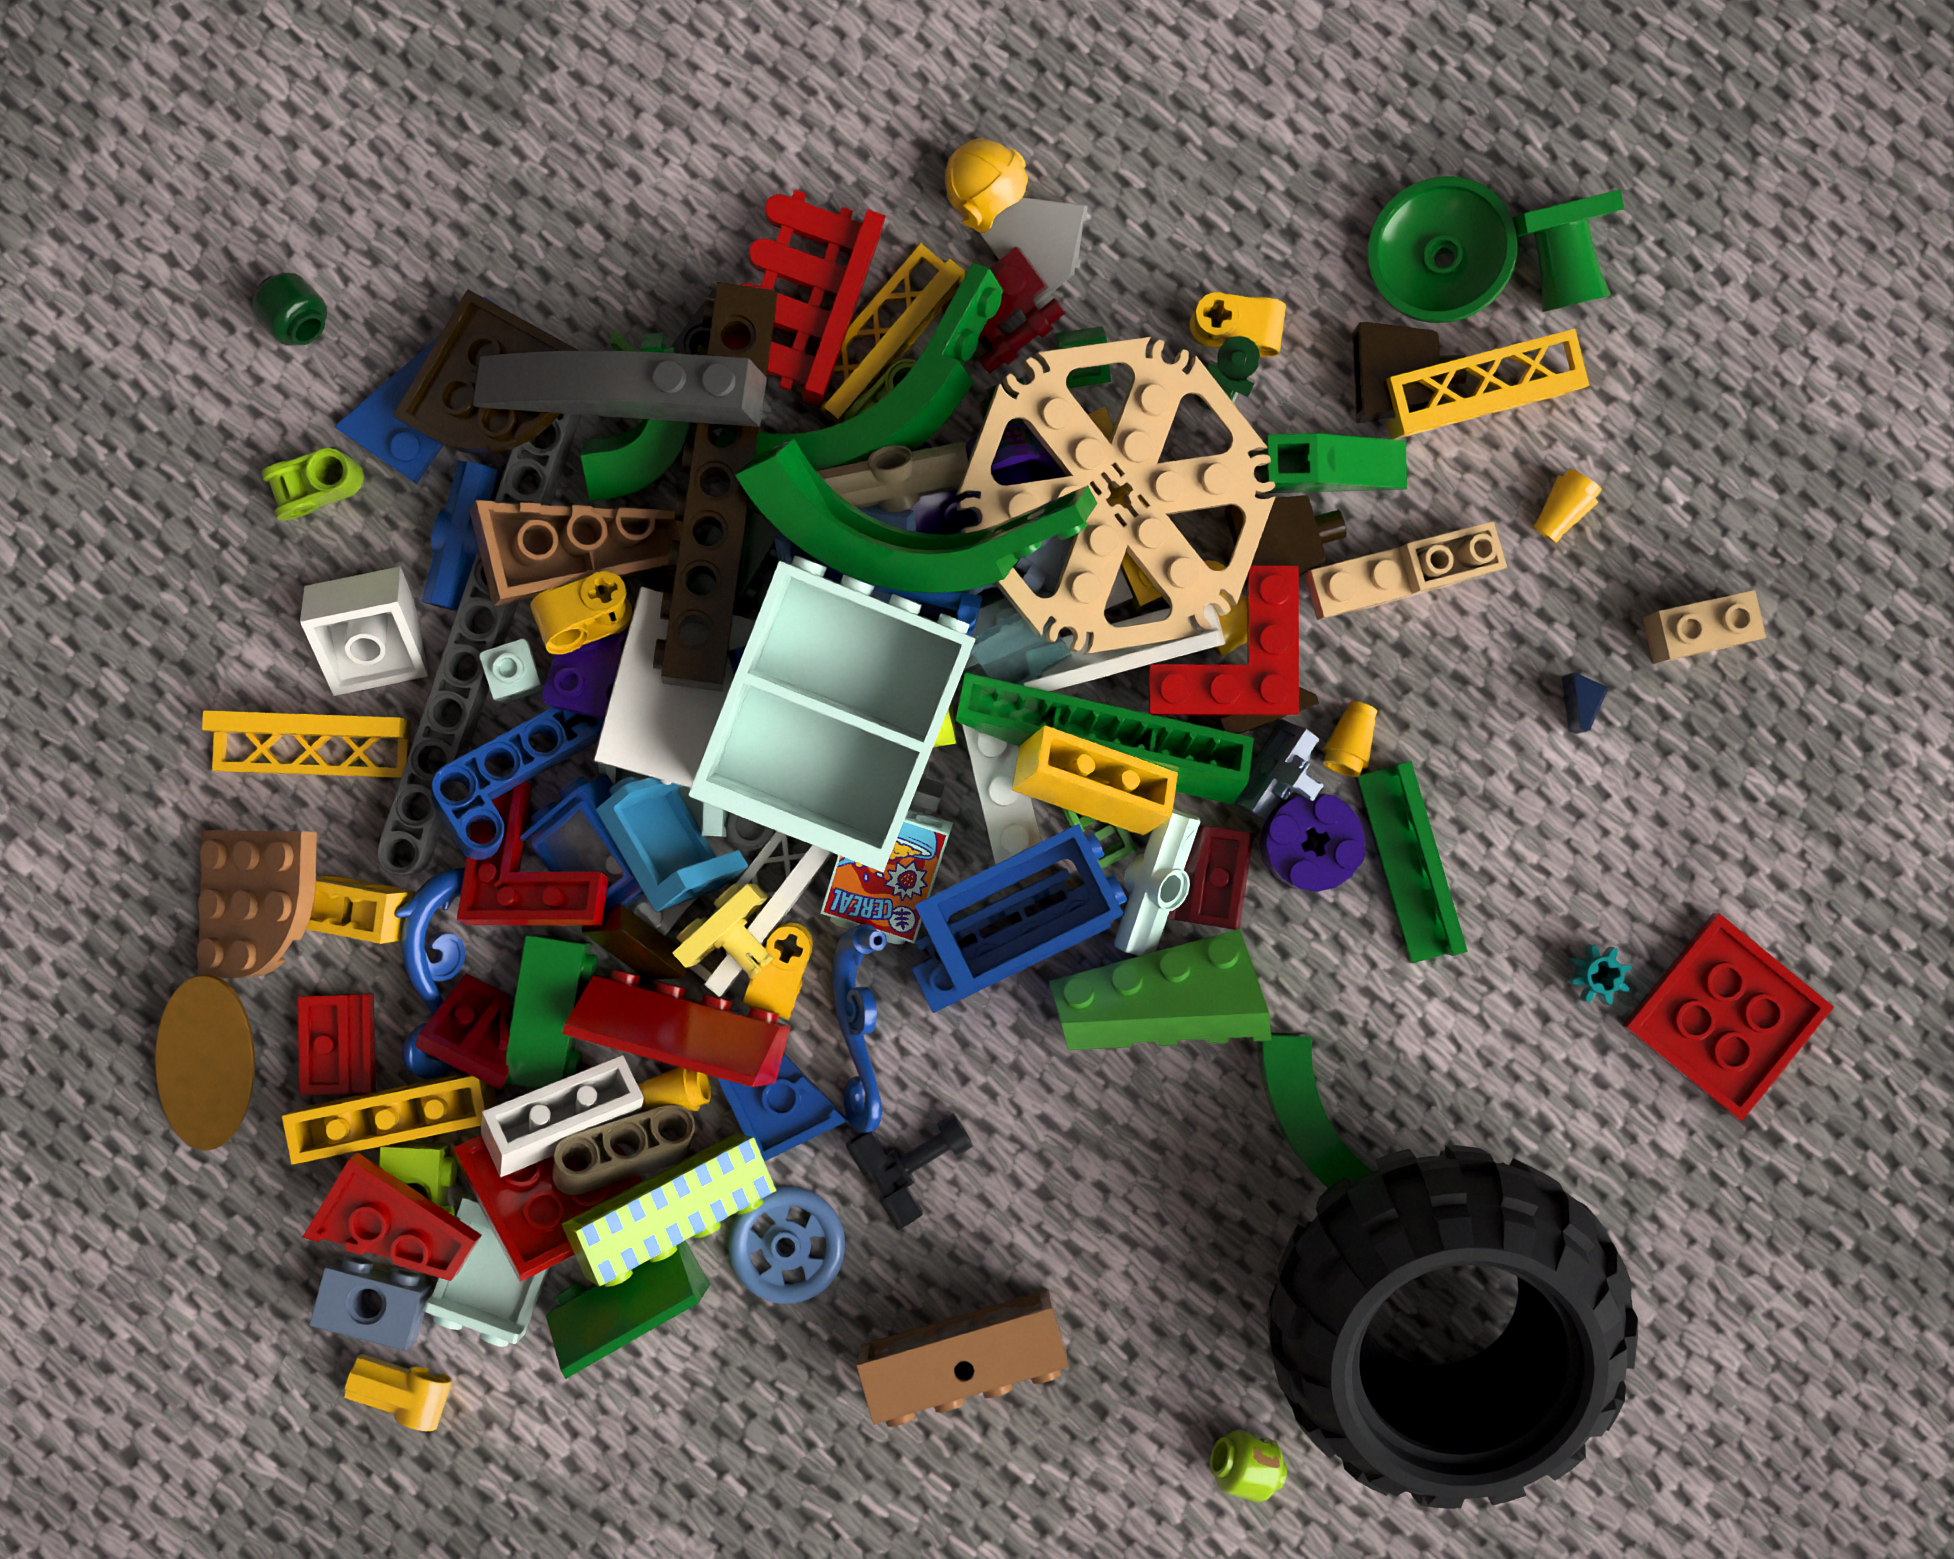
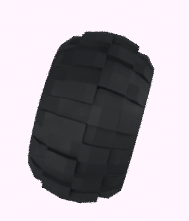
[1268,1145,1638,1509]

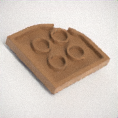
[196,830,317,979]

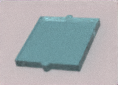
[971,613,1073,685]

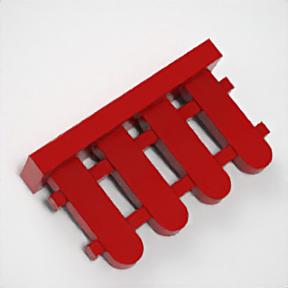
[722,189,886,408]

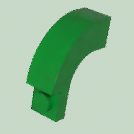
[581,332,689,501]

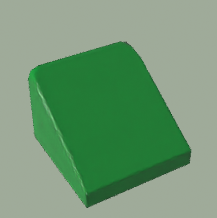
[1055,326,1111,388]

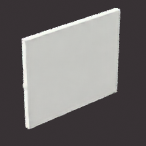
[593,587,756,788]

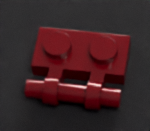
[941,246,1066,373]

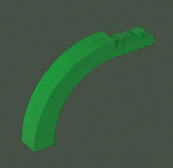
[714,262,1003,483]
[735,438,1098,593]
[1257,1032,1374,1189]

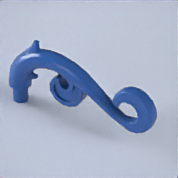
[395,868,466,1079]
[832,924,887,1134]

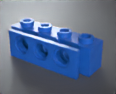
[911,868,1112,1013]

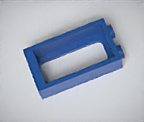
[915,824,1127,996]

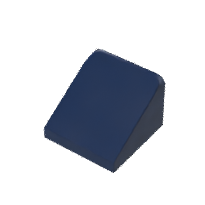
[1562,673,1608,734]

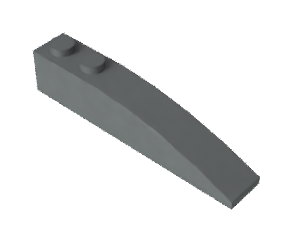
[473,351,767,427]

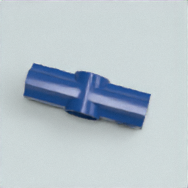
[422,460,502,612]

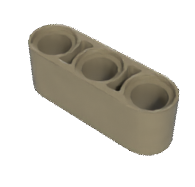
[552,1104,695,1195]

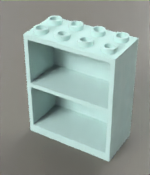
[688,556,976,872]

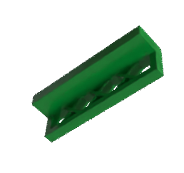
[1355,761,1468,964]

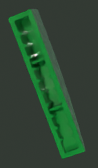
[955,673,1254,805]

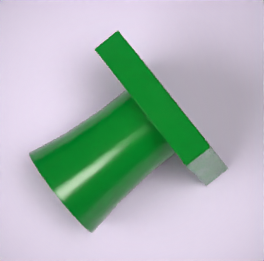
[1512,189,1624,312]

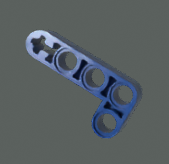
[431,708,604,860]

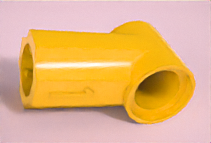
[344,1354,452,1431]

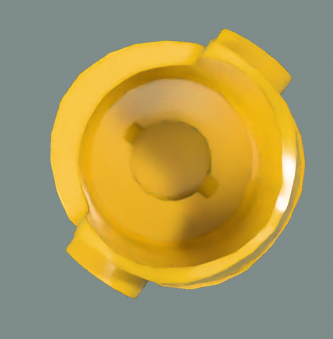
[945,138,1028,233]

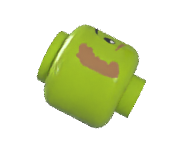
[1210,1429,1287,1503]

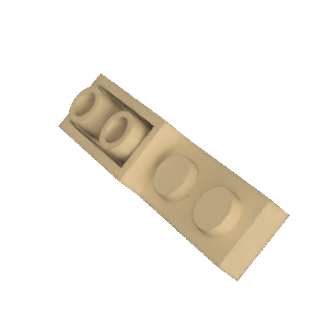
[1304,521,1507,620]

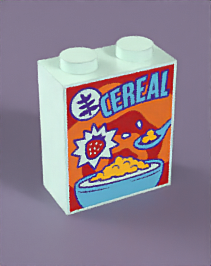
[820,809,953,944]

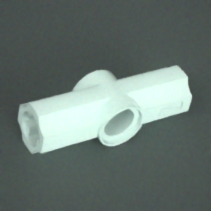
[1114,808,1200,956]

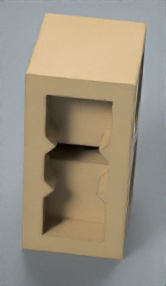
[1642,590,1766,664]

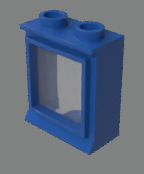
[519,774,644,913]

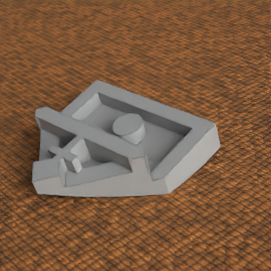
[979,198,1088,304]

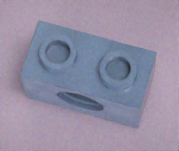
[309,1255,432,1351]

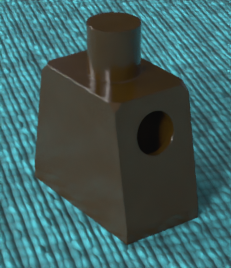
[1352,322,1467,423]
[1224,495,1347,589]

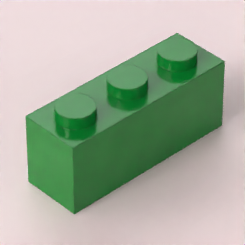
[505,934,598,1089]

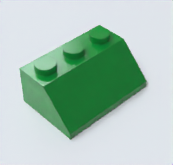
[546,1240,710,1379]

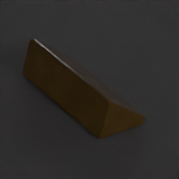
[582,903,686,980]

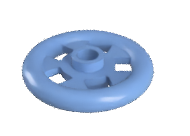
[728,1186,845,1304]

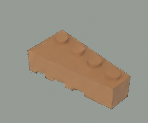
[469,500,683,607]

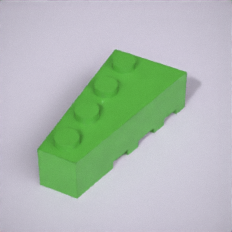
[1049,929,1272,1050]

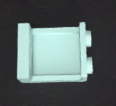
[423,1192,549,1346]

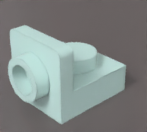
[480,639,547,704]

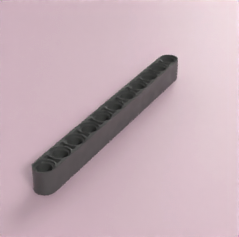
[377,413,581,875]

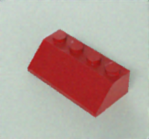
[562,969,791,1087]

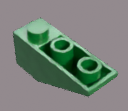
[1260,433,1407,493]

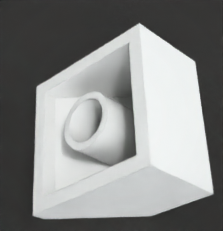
[300,566,429,696]

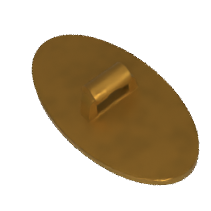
[155,973,255,1151]

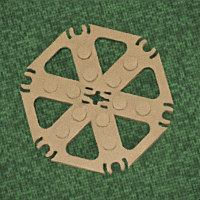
[956,337,1276,655]

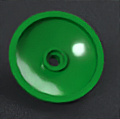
[1368,176,1518,323]

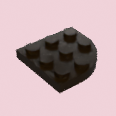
[392,289,579,454]

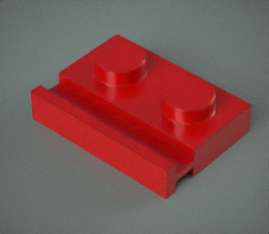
[297,993,376,1095]

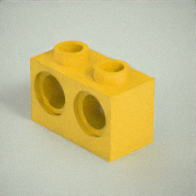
[306,875,417,944]

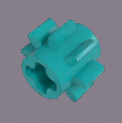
[1566,944,1632,1005]

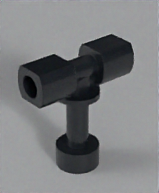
[846,1113,974,1230]

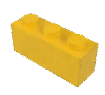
[1012,725,1178,836]

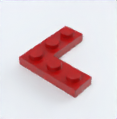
[1149,566,1299,716]
[457,781,609,925]

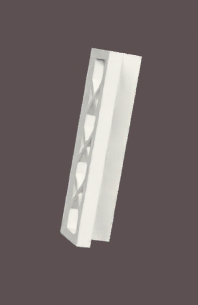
[1023,604,1226,692]
[689,831,834,997]

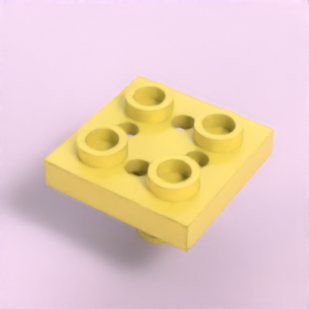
[672,883,775,979]

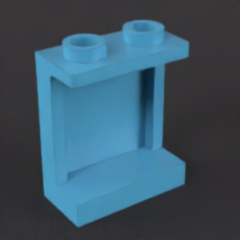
[596,776,749,912]

